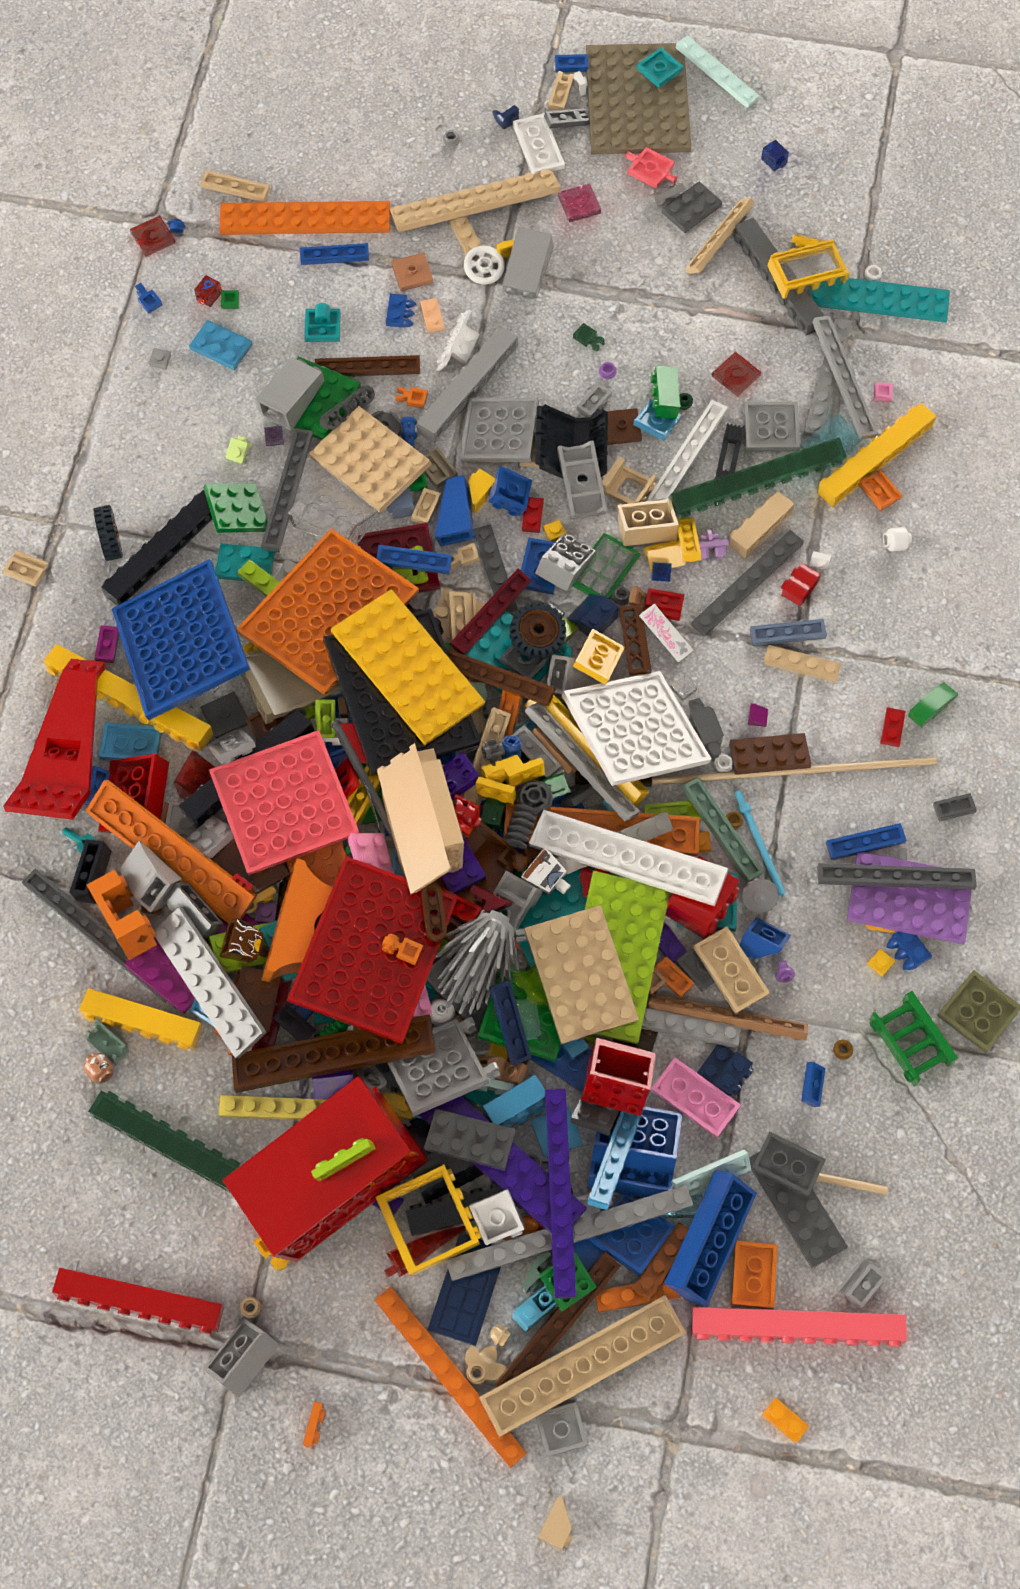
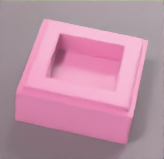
[874,382,893,402]

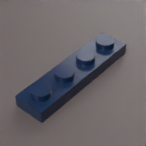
[489,981,532,1065]

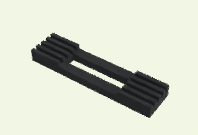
[713,423,744,490]

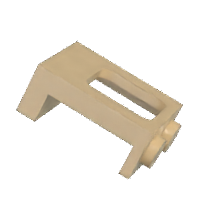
[602,457,657,504]

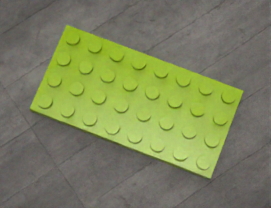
[584,871,670,1044]

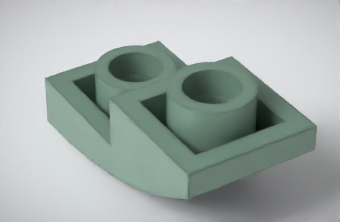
[524,1252,551,1293]

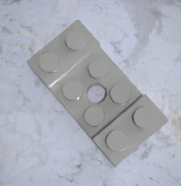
[557,441,607,520]
[493,871,543,935]

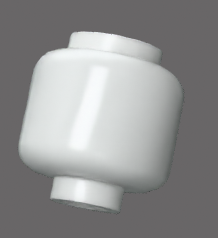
[883,527,912,552]
[430,999,455,1027]

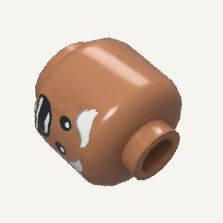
[83,1053,114,1083]

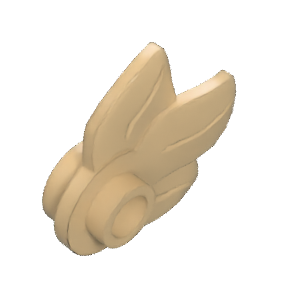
[465,1346,506,1385]

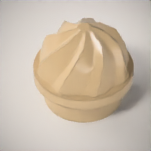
[490,1324,512,1347]

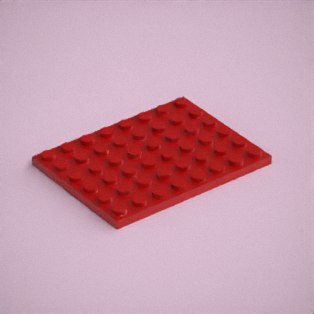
[287,856,458,1044]

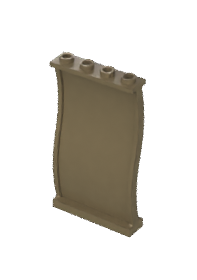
[240,650,341,724]

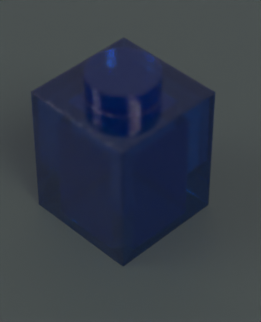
[761,139,789,172]

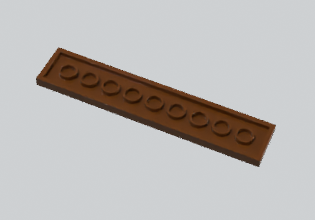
[232,1014,436,1093]

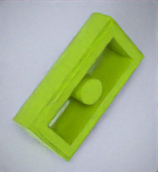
[315,700,335,738]

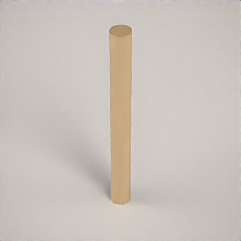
[816,1173,888,1195]

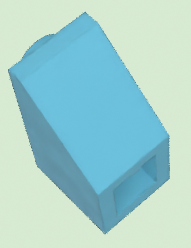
[512,1286,557,1333]

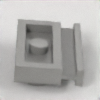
[837,1256,888,1310]

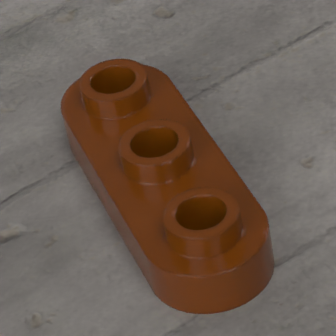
[421,883,447,942]

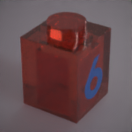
[194,275,222,307]

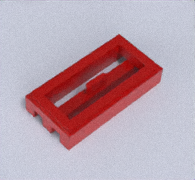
[232,873,257,892]

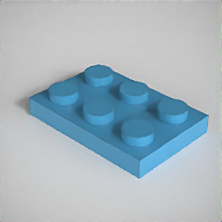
[189,320,253,370]
[99,722,162,760]

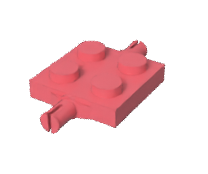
[625,147,678,189]

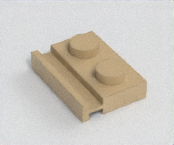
[3,550,49,587]

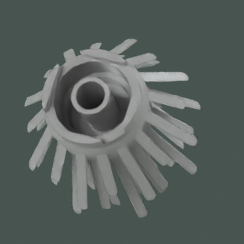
[436,910,519,1014]

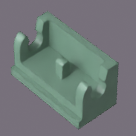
[86,1019,129,1066]

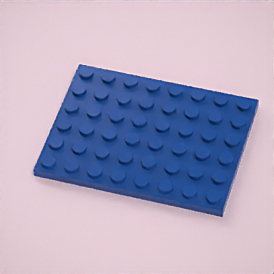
[112,559,250,720]

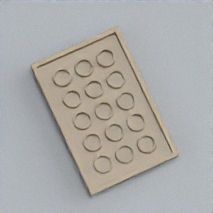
[308,406,432,513]
[524,905,639,1045]

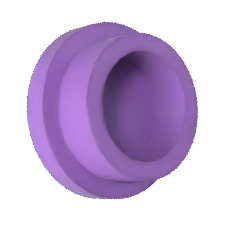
[599,362,617,379]

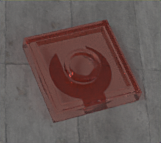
[129,215,176,257]
[712,352,762,397]

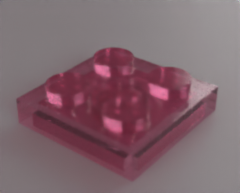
[558,183,601,223]

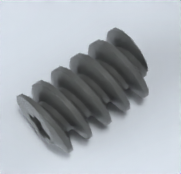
[504,804,537,849]

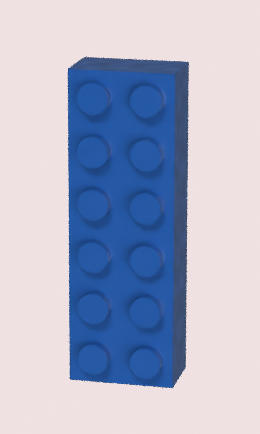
[664,1170,757,1307]

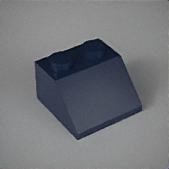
[567,594,619,637]

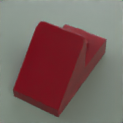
[470,885,513,913]

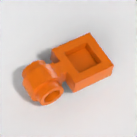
[382,934,423,965]

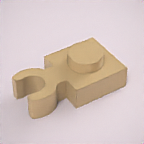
[450,543,480,569]

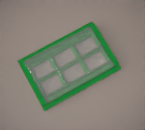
[572,533,640,599]

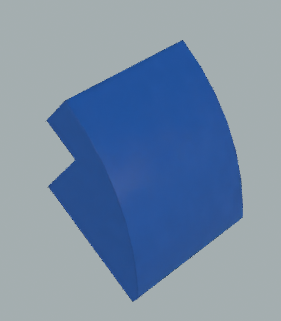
[587,1107,682,1197]

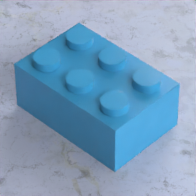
[483,1075,546,1128]

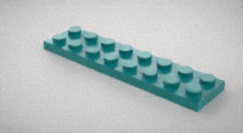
[809,273,950,323]

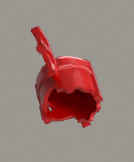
[453,794,483,837]

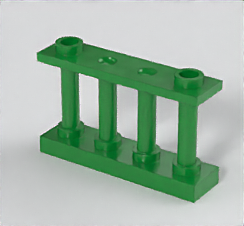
[869,991,958,1087]

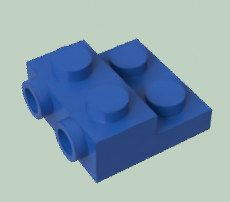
[488,466,532,516]

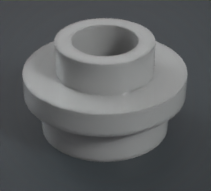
[443,130,460,147]

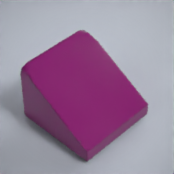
[748,703,768,727]

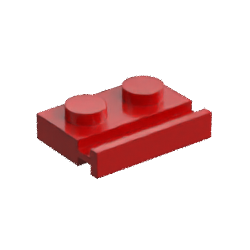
[644,588,685,621]

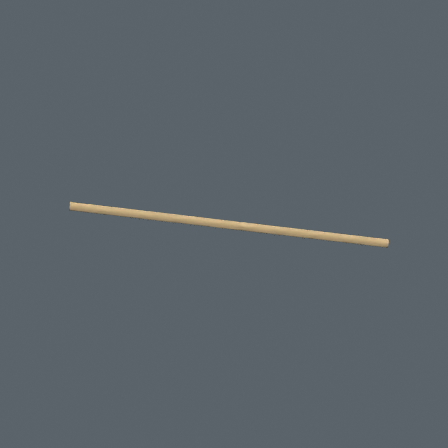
[652,757,937,785]

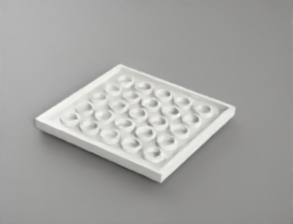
[562,671,711,786]

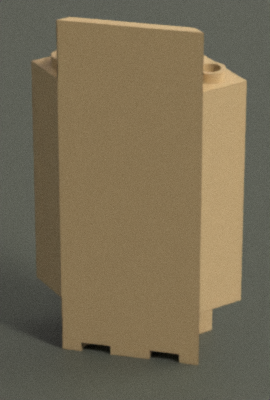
[377,743,464,894]

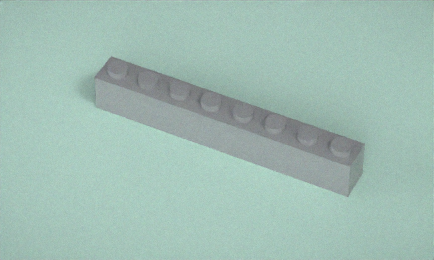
[417,326,518,443]

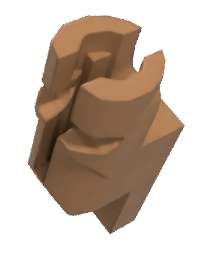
[477,1055,528,1085]

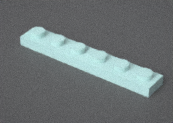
[676,35,760,108]

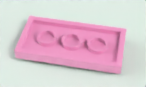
[651,1057,741,1138]

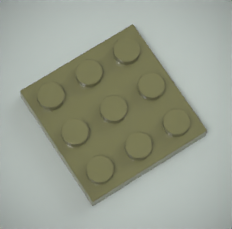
[937,970,1020,1053]

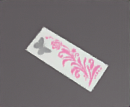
[639,604,694,662]

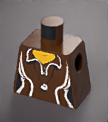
[220,918,270,963]

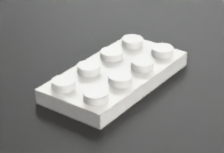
[513,113,565,174]

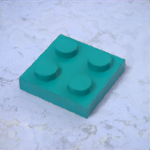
[636,47,684,88]

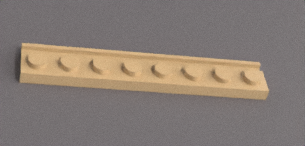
[447,591,484,735]

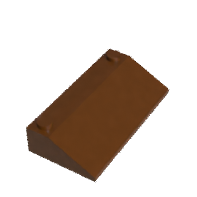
[432,821,520,942]

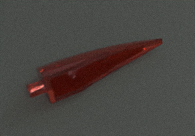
[384,1226,466,1278]

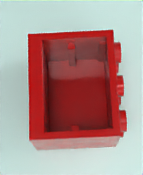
[665,856,740,939]
[581,1038,656,1116]

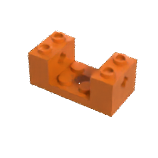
[87,870,157,960]

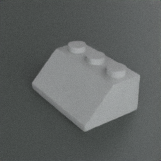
[203,1318,279,1398]

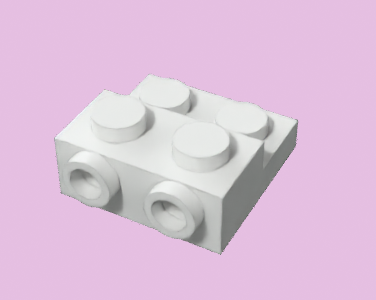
[469,1189,525,1245]

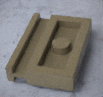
[424,447,458,489]

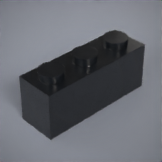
[69,839,112,904]

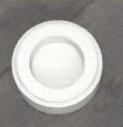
[864,265,882,281]

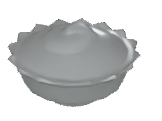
[741,878,779,915]

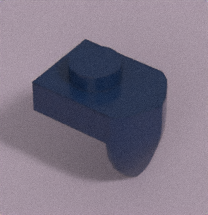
[492,105,519,129]

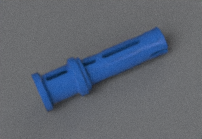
[401,417,417,448]

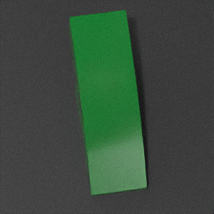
[908,682,958,728]

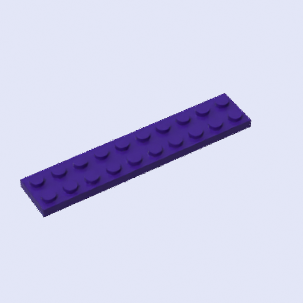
[405,1096,587,1234]

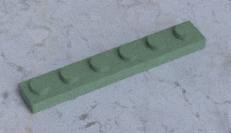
[681,777,764,883]

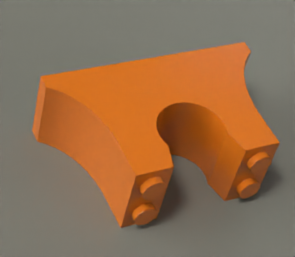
[261,858,333,982]

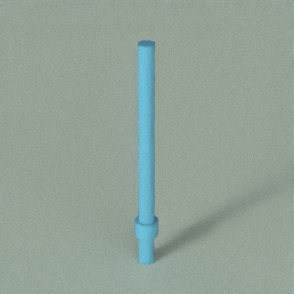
[734,790,786,896]

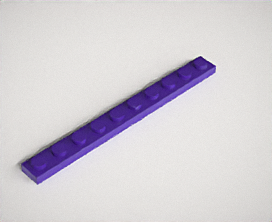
[545,1089,576,1299]

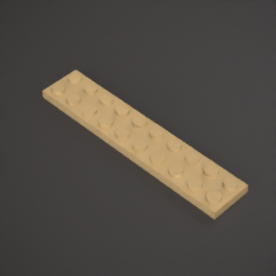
[390,169,561,233]
[479,1295,686,1437]

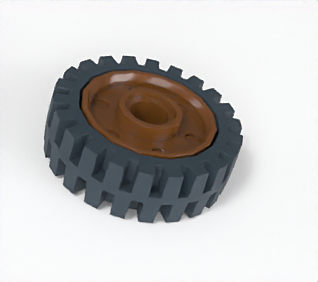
[93,505,123,561]
[509,602,566,660]

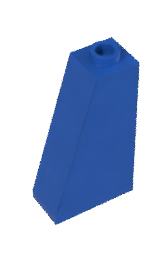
[435,475,475,547]

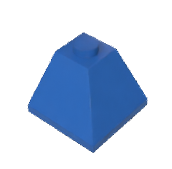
[739,917,791,959]

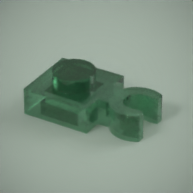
[573,323,605,351]

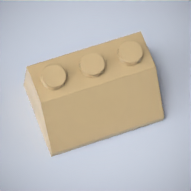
[617,499,679,546]

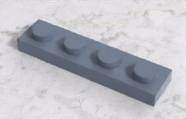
[750,619,827,646]

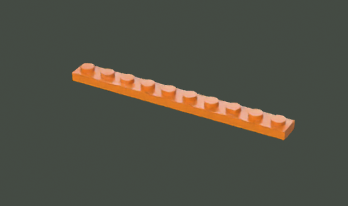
[374,1286,527,1468]

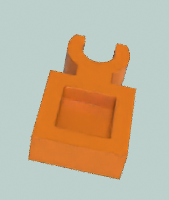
[395,387,428,409]

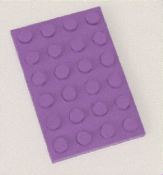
[846,852,972,945]

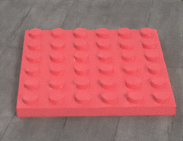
[209,730,359,876]

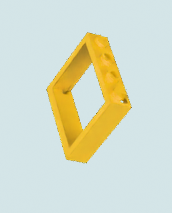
[376,1165,481,1277]

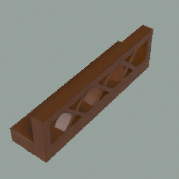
[619,604,652,675]

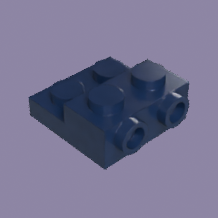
[697,1044,754,1097]

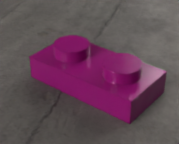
[94,625,119,663]

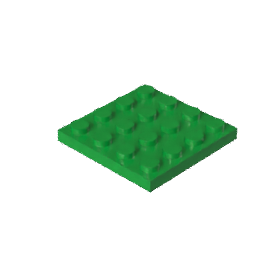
[293,356,361,441]
[478,968,561,1062]

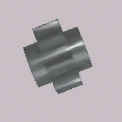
[481,739,505,764]

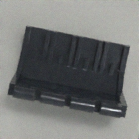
[535,404,608,482]
[404,1099,484,1204]

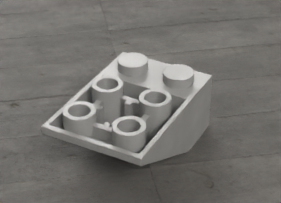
[535,533,595,592]
[547,655,601,697]
[119,841,182,913]

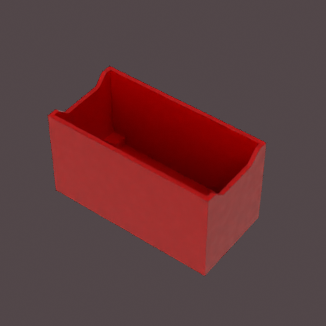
[222,1076,429,1262]

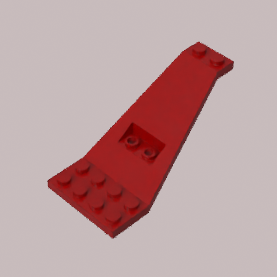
[3,659,106,820]

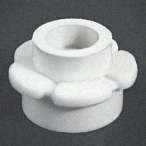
[714,754,733,772]

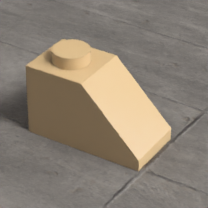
[538,1496,573,1551]

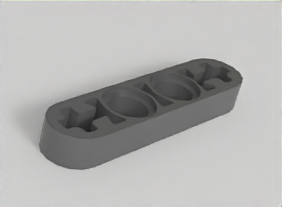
[320,386,375,430]

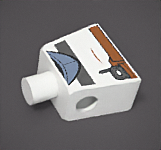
[521,848,571,895]

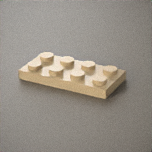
[693,927,770,1015]

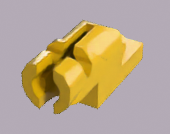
[480,755,545,787]

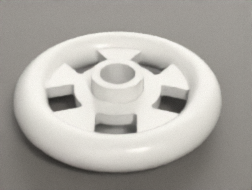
[464,246,505,285]

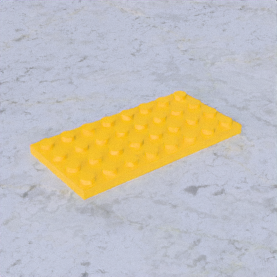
[331,589,485,745]

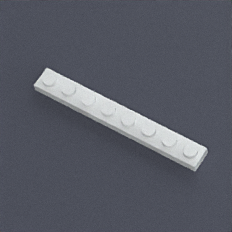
[646,400,727,502]

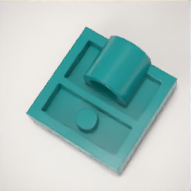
[304,303,341,342]

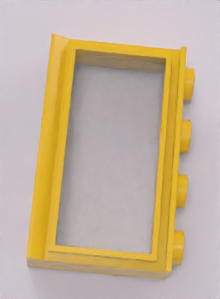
[767,239,850,299]

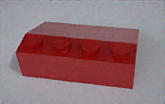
[99,753,170,833]

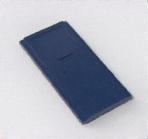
[428,1233,501,1346]

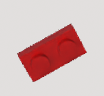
[522,497,544,533]
[880,707,906,747]

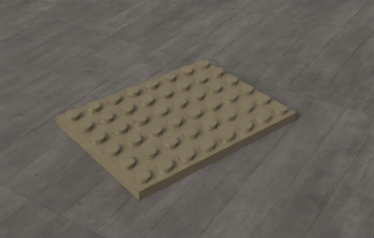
[586,43,692,155]

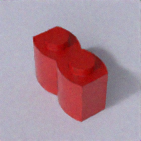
[781,563,821,606]

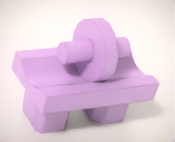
[699,529,728,560]

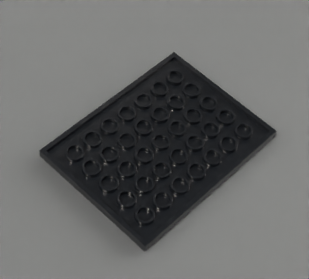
[323,608,481,775]

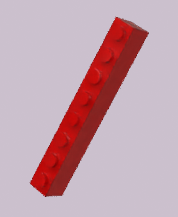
[52,1267,224,1335]

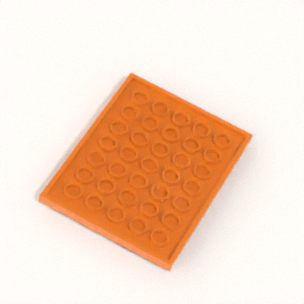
[236,528,419,695]

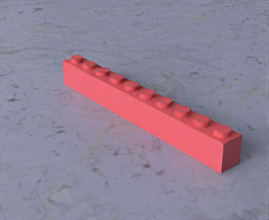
[692,1307,907,1347]

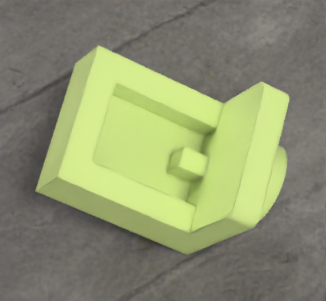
[226,436,252,464]

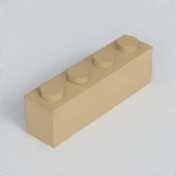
[729,491,795,559]

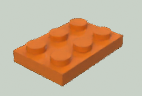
[731,1241,778,1309]

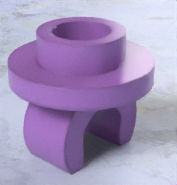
[775,961,795,983]

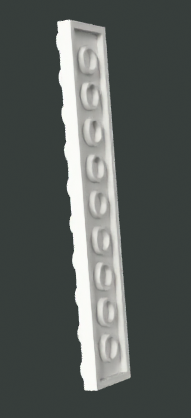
[529,810,728,906]

